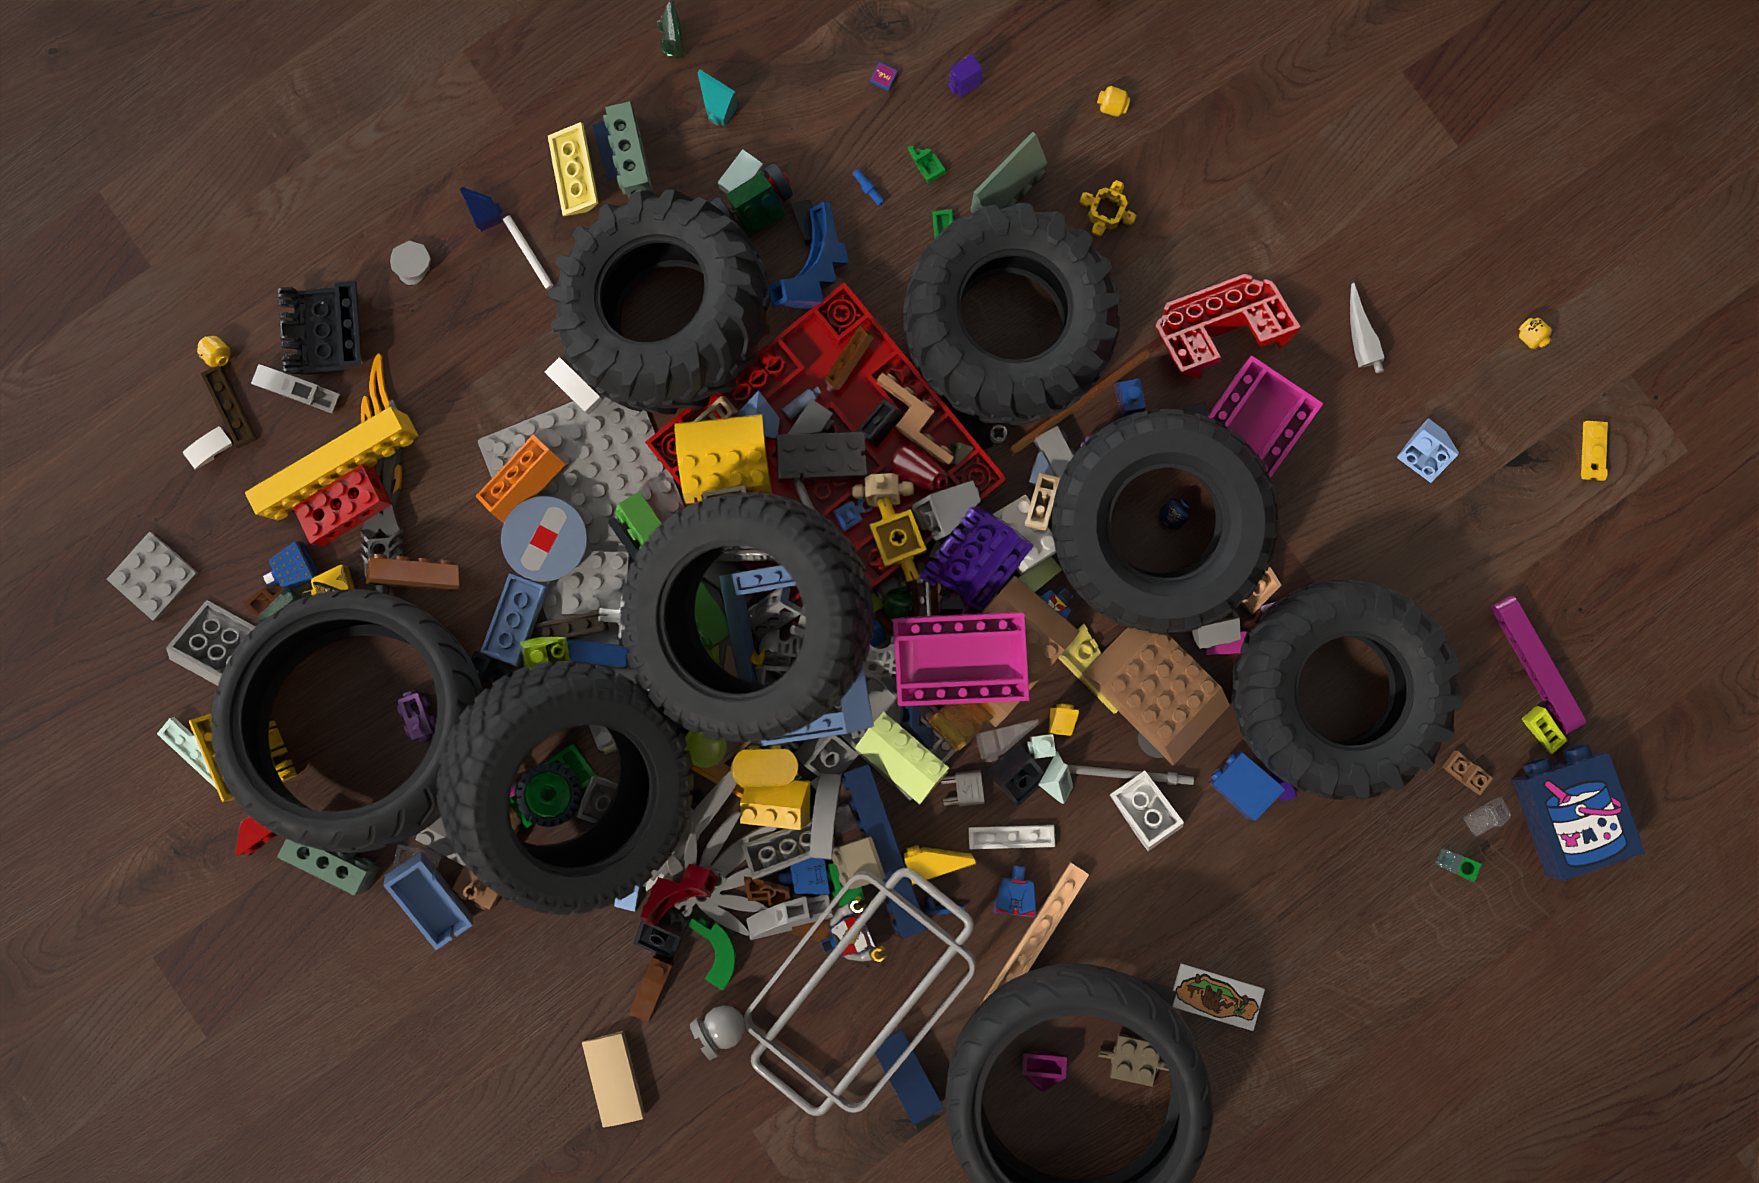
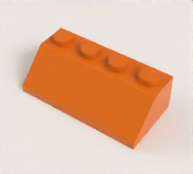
[476,435,565,523]

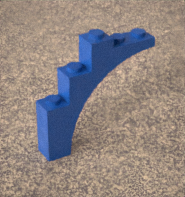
[768,202,849,309]

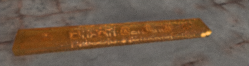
[1008,350,1151,456]

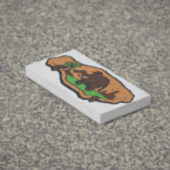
[1173,963,1265,1031]

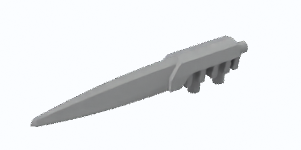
[651,770,737,881]

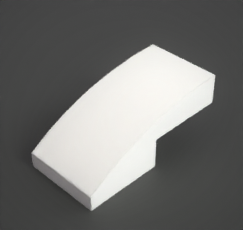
[183,426,232,470]

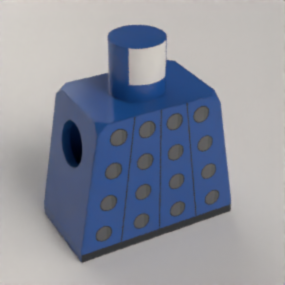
[263,541,319,589]

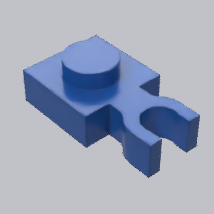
[832,497,873,531]

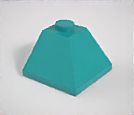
[698,70,739,127]

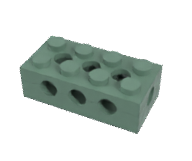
[603,102,654,198]
[277,839,379,896]

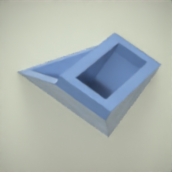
[736,391,780,439]

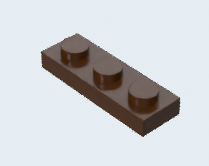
[825,326,874,391]

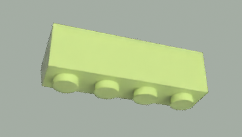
[855,712,949,804]

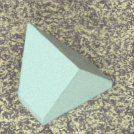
[1038,751,1073,804]

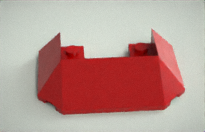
[1156,274,1300,379]

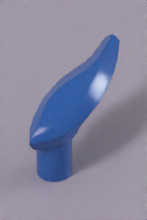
[924,896,965,915]

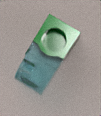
[1435,848,1482,882]

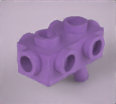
[397,690,437,742]

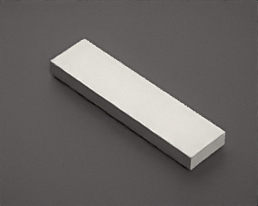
[969,825,1055,849]

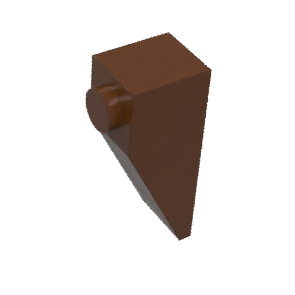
[629,954,675,1022]

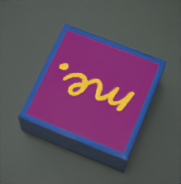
[870,62,898,92]

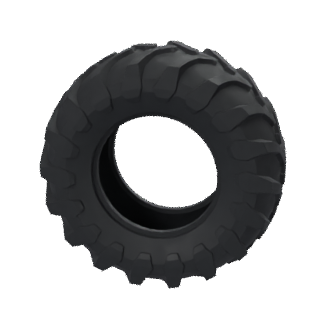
[549,190,771,416]
[903,203,1121,425]
[1231,579,1463,800]

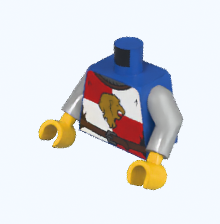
[820,896,887,962]

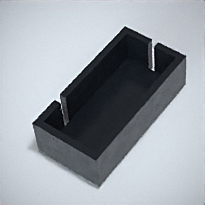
[775,432,867,483]

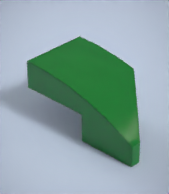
[907,146,946,184]

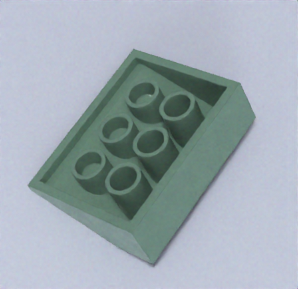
[971,132,1047,213]

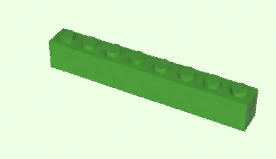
[615,491,730,650]

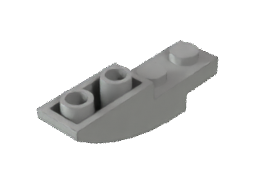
[251,364,340,414]
[747,894,833,940]

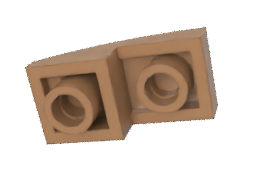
[1442,750,1493,795]

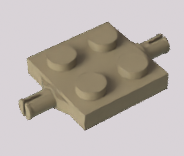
[1098,1033,1169,1087]

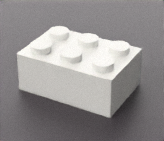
[992,495,1056,575]

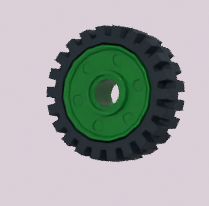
[516,762,583,827]

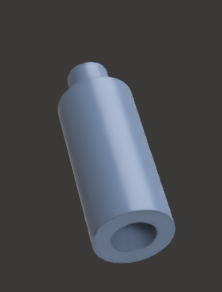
[781,387,822,422]

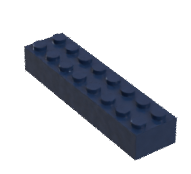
[842,763,927,939]

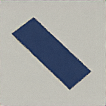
[592,121,619,181]

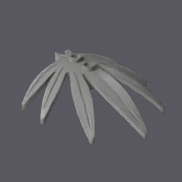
[667,811,789,936]

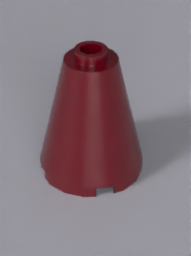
[890,442,948,491]

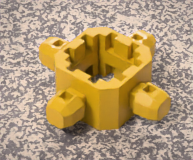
[1079,180,1136,237]

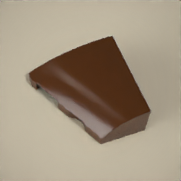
[744,876,791,907]

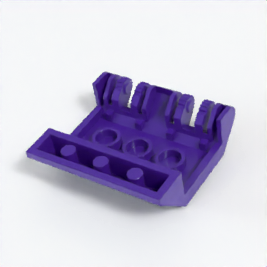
[919,506,1034,611]

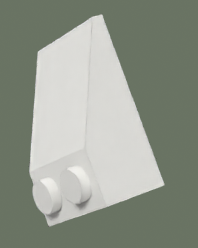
[1110,771,1184,851]

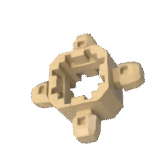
[852,473,914,507]

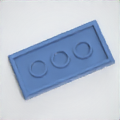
[480,573,549,667]

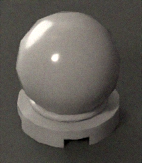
[689,1005,745,1060]

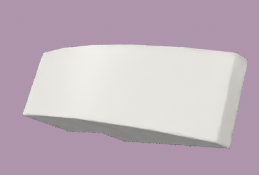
[545,357,602,414]

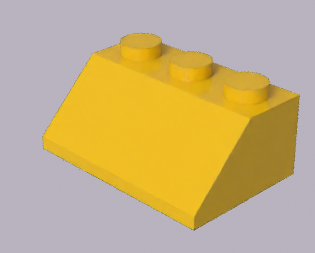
[740,779,810,830]

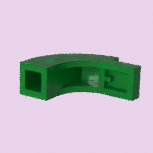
[688,916,736,991]

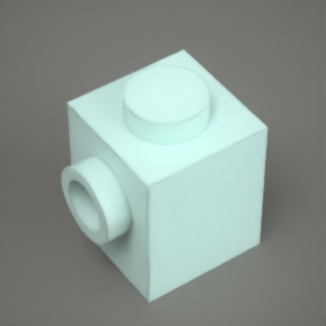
[1027,734,1056,758]

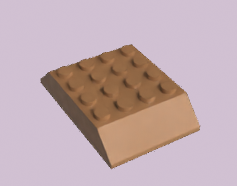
[968,576,1080,727]
[1082,628,1230,765]

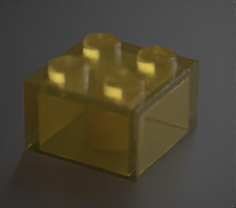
[928,703,993,752]

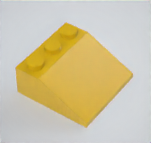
[904,845,975,884]

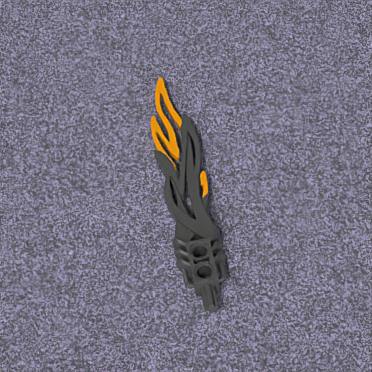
[361,353,404,595]

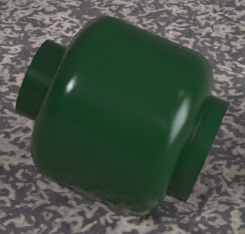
[883,588,913,619]

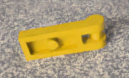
[1581,421,1608,481]

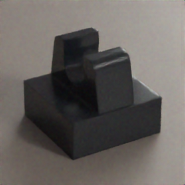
[940,594,963,615]

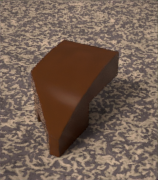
[243,587,287,621]

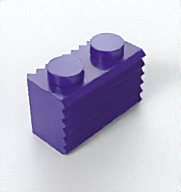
[948,54,983,98]

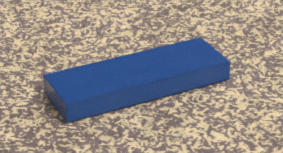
[566,639,629,668]

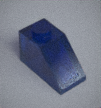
[459,187,504,232]

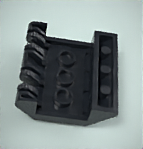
[277,281,362,375]

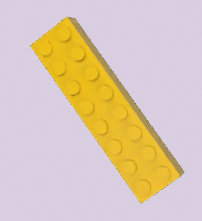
[245,407,419,520]

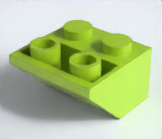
[519,637,571,670]

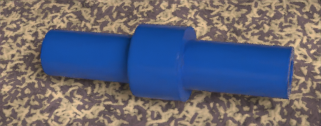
[852,169,885,206]

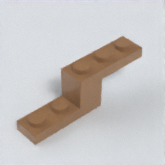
[877,373,954,467]

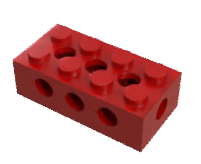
[293,464,392,547]

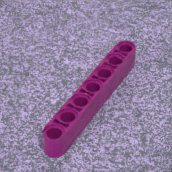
[1491,596,1586,734]

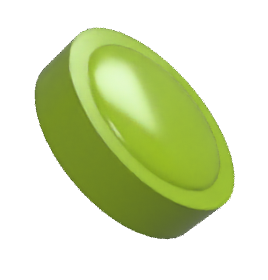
[684,730,727,768]

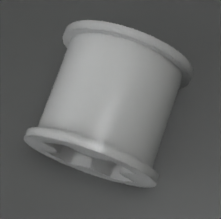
[989,424,1007,444]

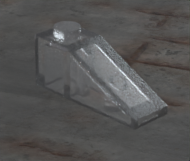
[975,719,1039,762]

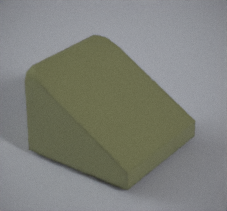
[949,443,974,464]

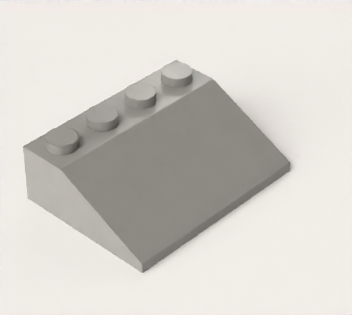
[166,600,255,686]

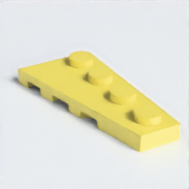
[1058,623,1118,714]

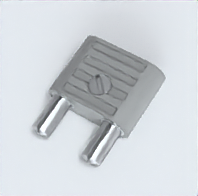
[941,770,984,807]

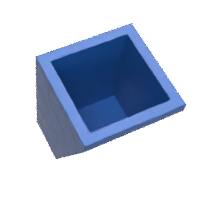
[1209,752,1285,821]

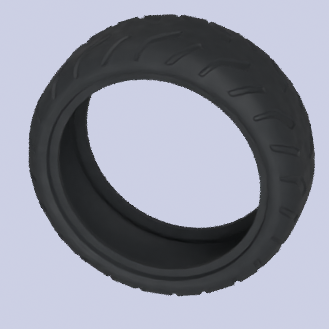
[211,589,483,853]
[946,963,1213,1183]

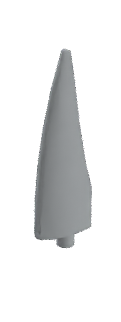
[1350,283,1384,374]

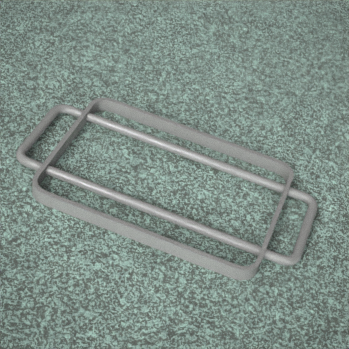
[744,868,976,1116]

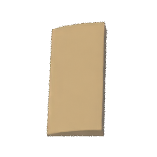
[582,1031,645,1127]

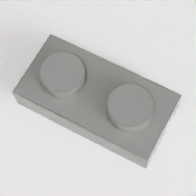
[490,430,530,460]

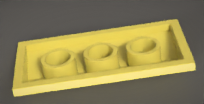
[548,122,599,216]

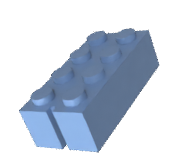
[384,851,473,950]

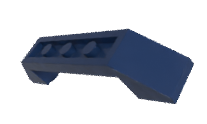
[900,705,934,749]

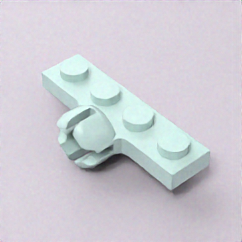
[157,717,217,789]

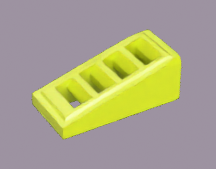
[1522,706,1568,754]

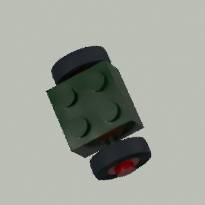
[710,163,793,237]

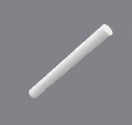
[503,215,553,290]

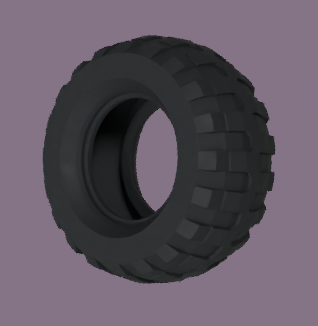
[1052,409,1279,634]

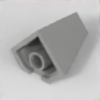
[912,481,981,541]

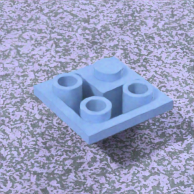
[1397,418,1459,483]

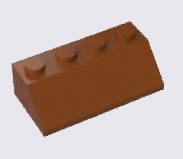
[366,554,459,592]

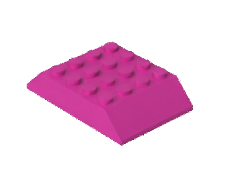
[1208,355,1323,478]
[893,612,1029,706]

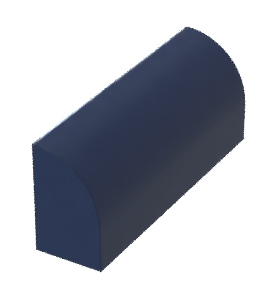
[875,1030,944,1125]

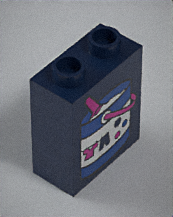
[1511,744,1645,881]

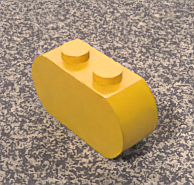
[731,745,798,787]

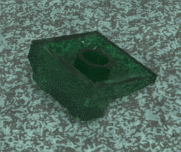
[657,1,685,58]

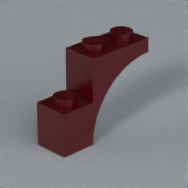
[640,864,719,927]

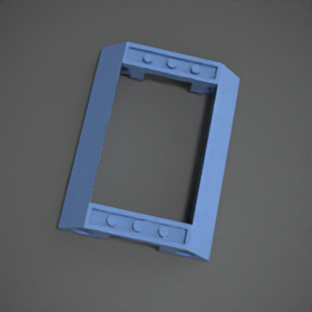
[719,565,874,746]

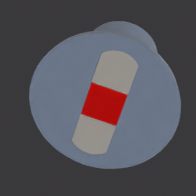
[501,496,587,581]

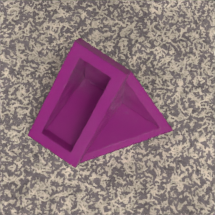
[1022,1050,1067,1091]

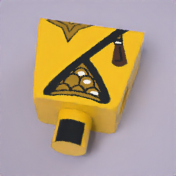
[303,565,355,598]

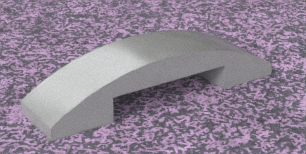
[810,774,842,859]

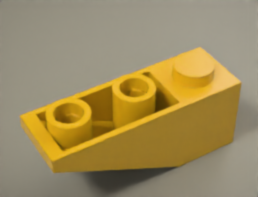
[1048,704,1079,736]

